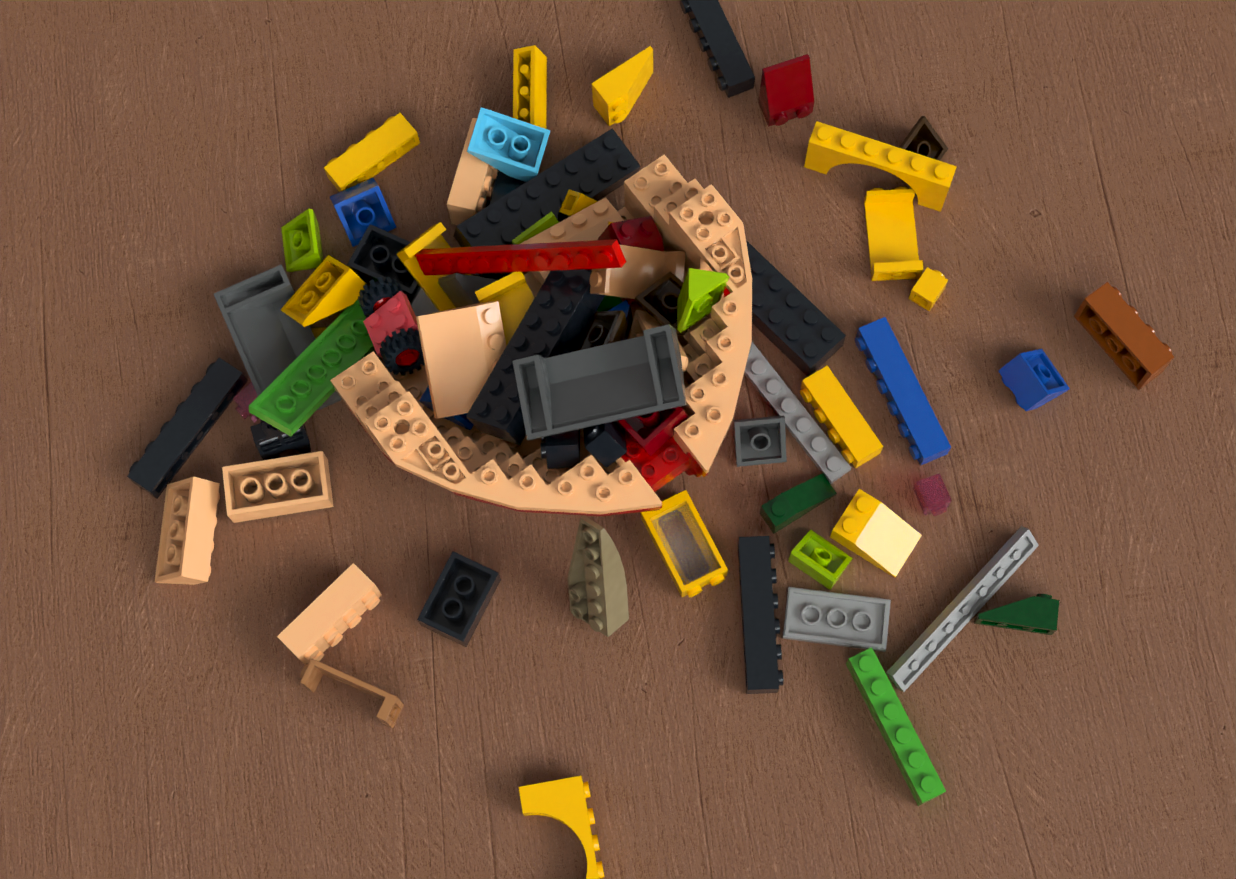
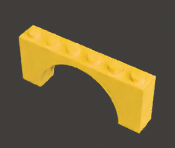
[804,121,957,212]
[519,776,604,879]

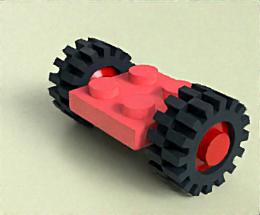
[358,277,425,376]

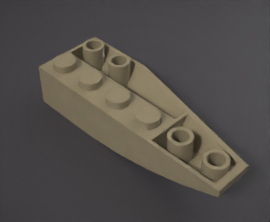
[567,515,629,637]

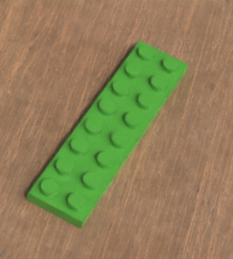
[249,300,375,436]

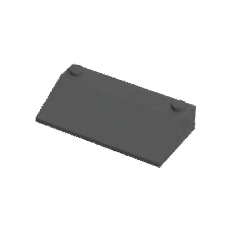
[213,264,342,411]
[513,324,687,440]

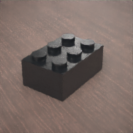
[347,224,420,302]
[417,551,501,647]

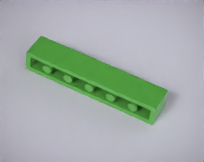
[846,648,946,806]

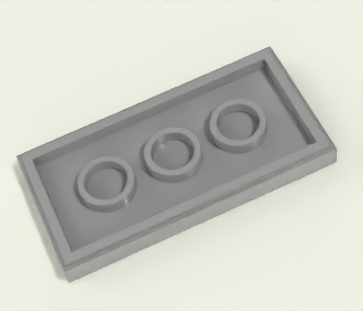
[782,587,891,652]

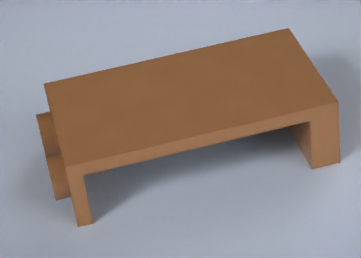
[590,244,686,300]
[300,659,404,728]

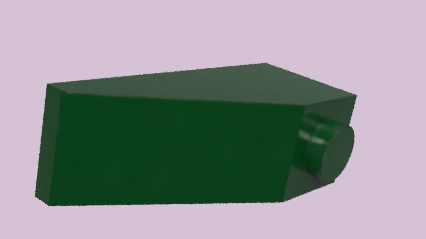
[760,473,837,534]
[974,594,1060,635]

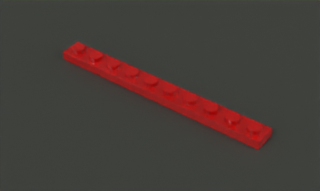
[415,239,626,275]

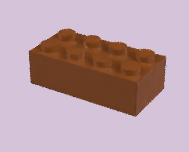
[1074,282,1174,390]

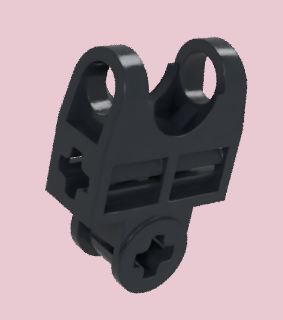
[250,419,311,460]

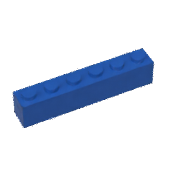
[855,317,951,466]

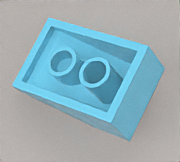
[467,107,551,182]

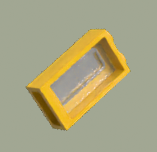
[641,490,728,598]

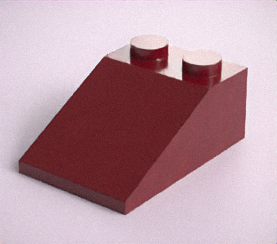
[758,54,814,127]
[598,216,664,304]
[618,407,689,456]

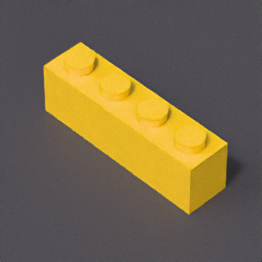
[513,45,547,129]
[324,113,420,192]
[800,365,883,469]

